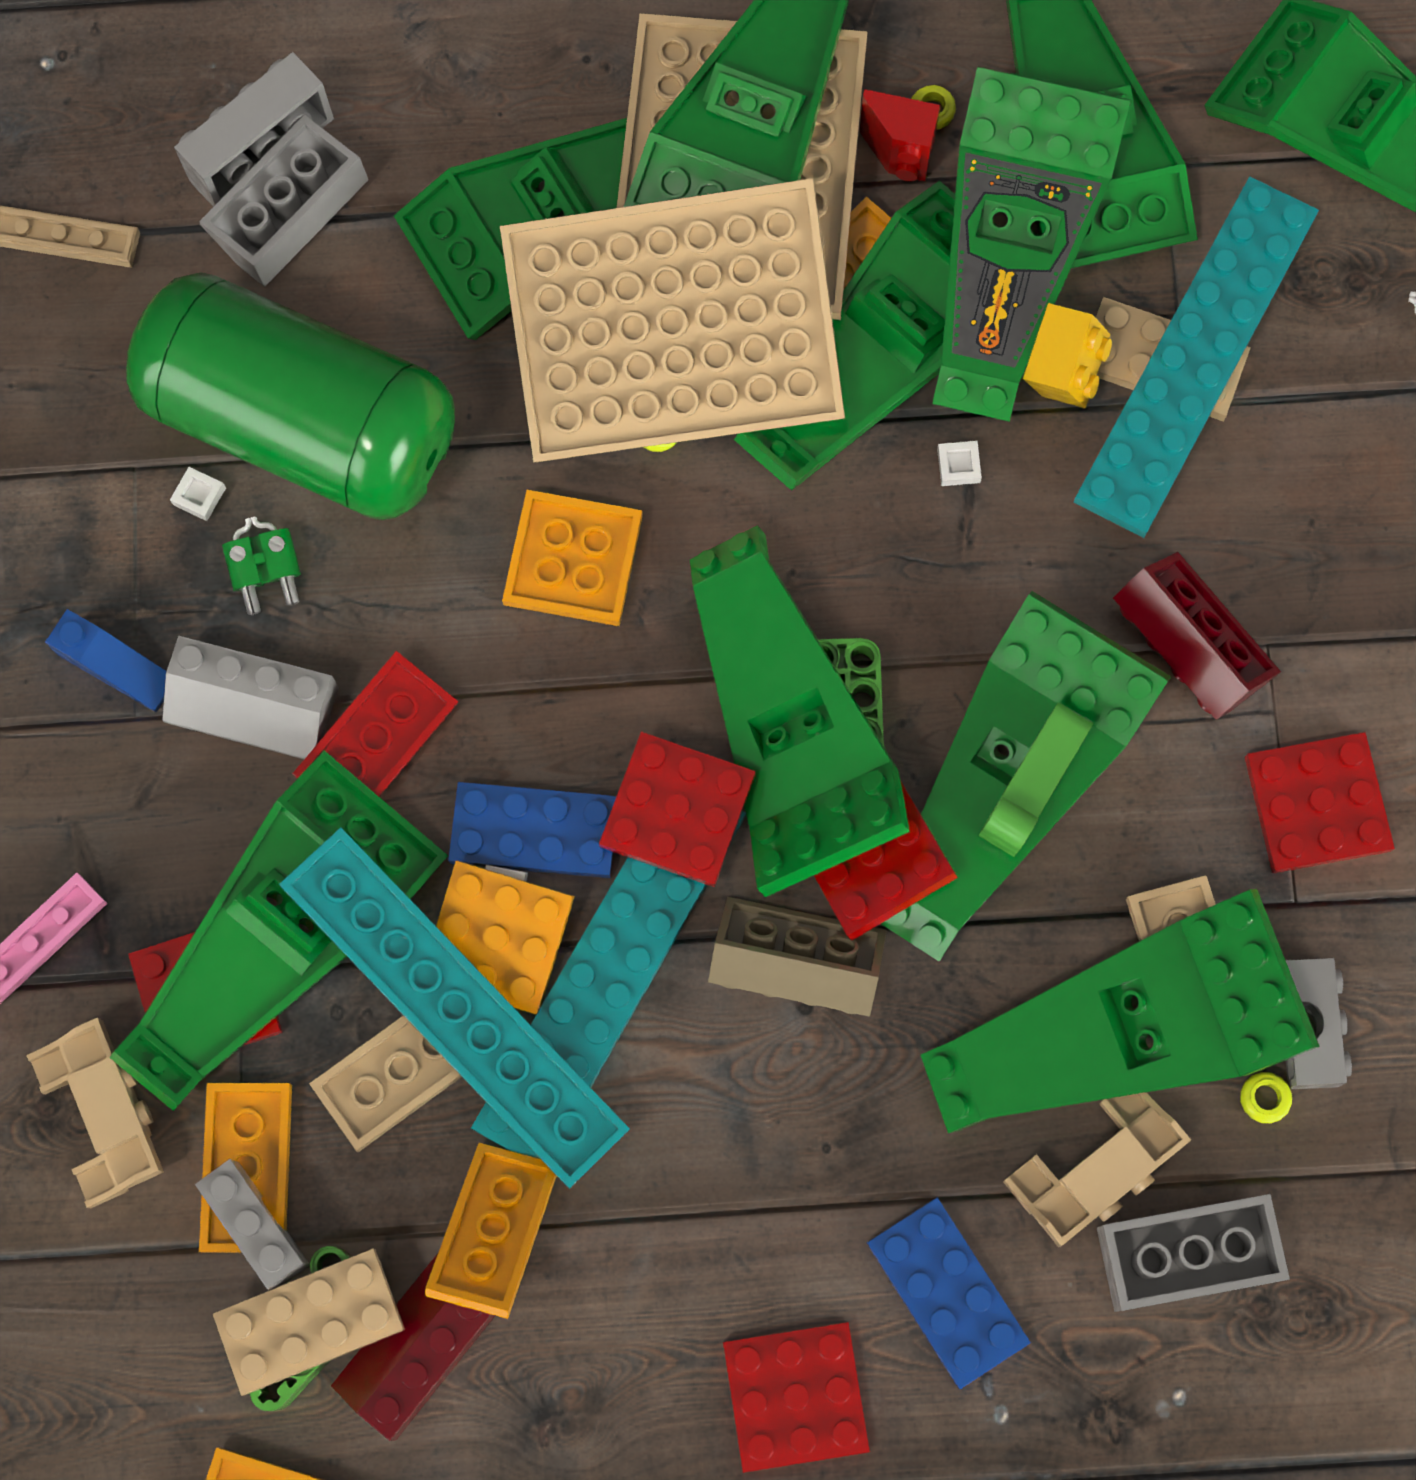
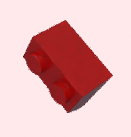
[859,89,940,181]

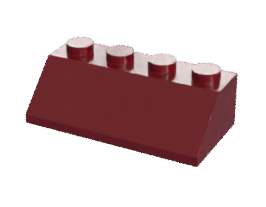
[1113,552,1281,720]
[331,1253,496,1441]

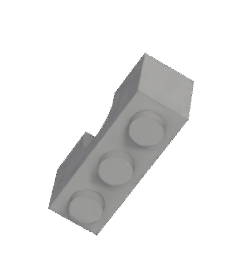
[1285,958,1352,1090]
[195,1159,310,1290]

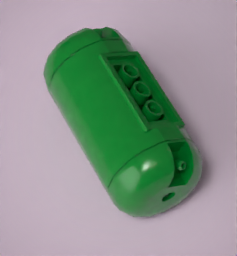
[126,272,455,520]

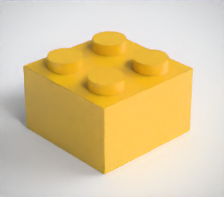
[1023,303,1112,408]

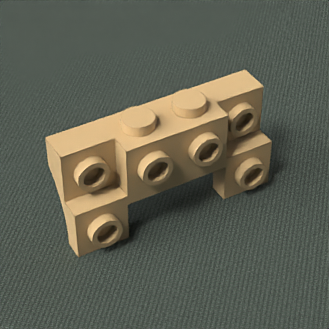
[26,1018,164,1209]
[1003,1092,1191,1248]

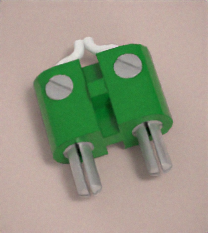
[222,517,301,615]

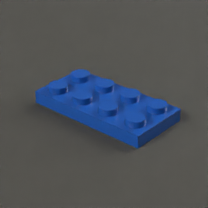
[448,782,617,878]
[866,1197,1031,1389]

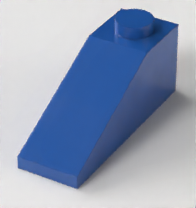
[45,609,167,712]

